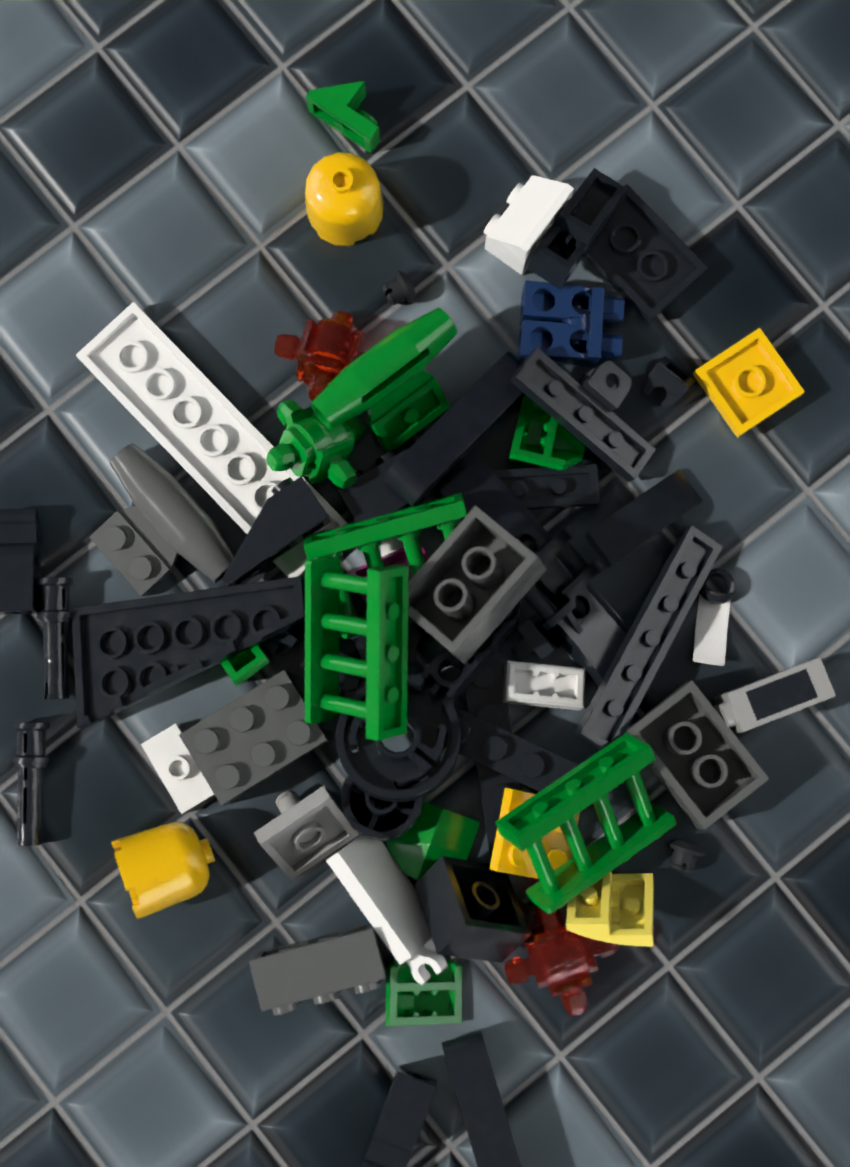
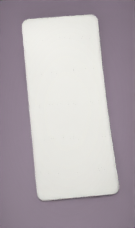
[693,591,731,666]

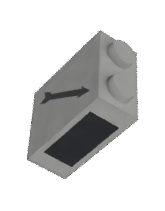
[713,657,836,734]

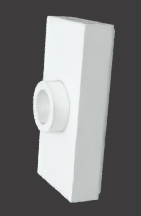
[502,661,585,710]
[141,723,214,814]

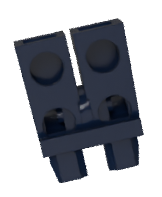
[518,280,625,367]

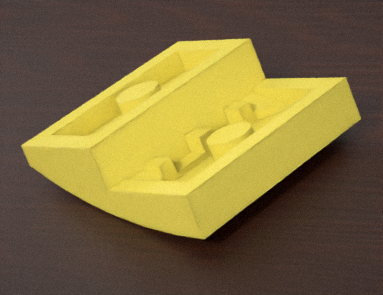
[566,871,654,947]

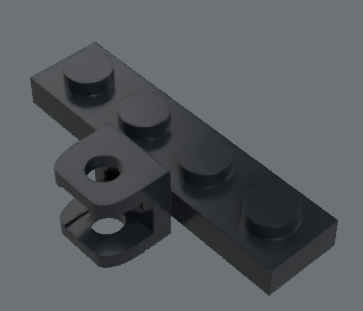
[510,347,656,482]

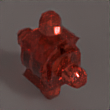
[275,310,365,401]
[503,905,619,1016]

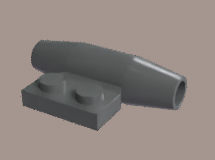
[89,443,235,596]

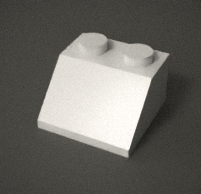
[484,175,574,275]

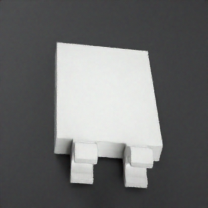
[326,835,455,985]

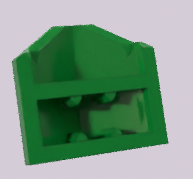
[509,395,585,471]
[386,802,480,880]
[385,957,462,1026]

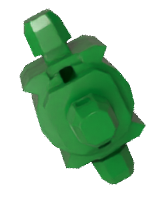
[266,399,366,489]

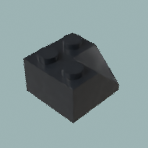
[415,856,530,963]

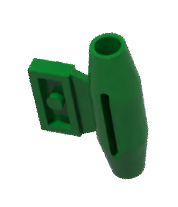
[311,308,457,452]

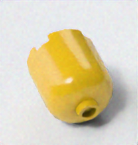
[305,152,383,246]
[111,822,215,920]

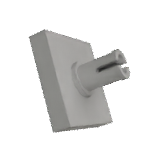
[254,786,359,880]

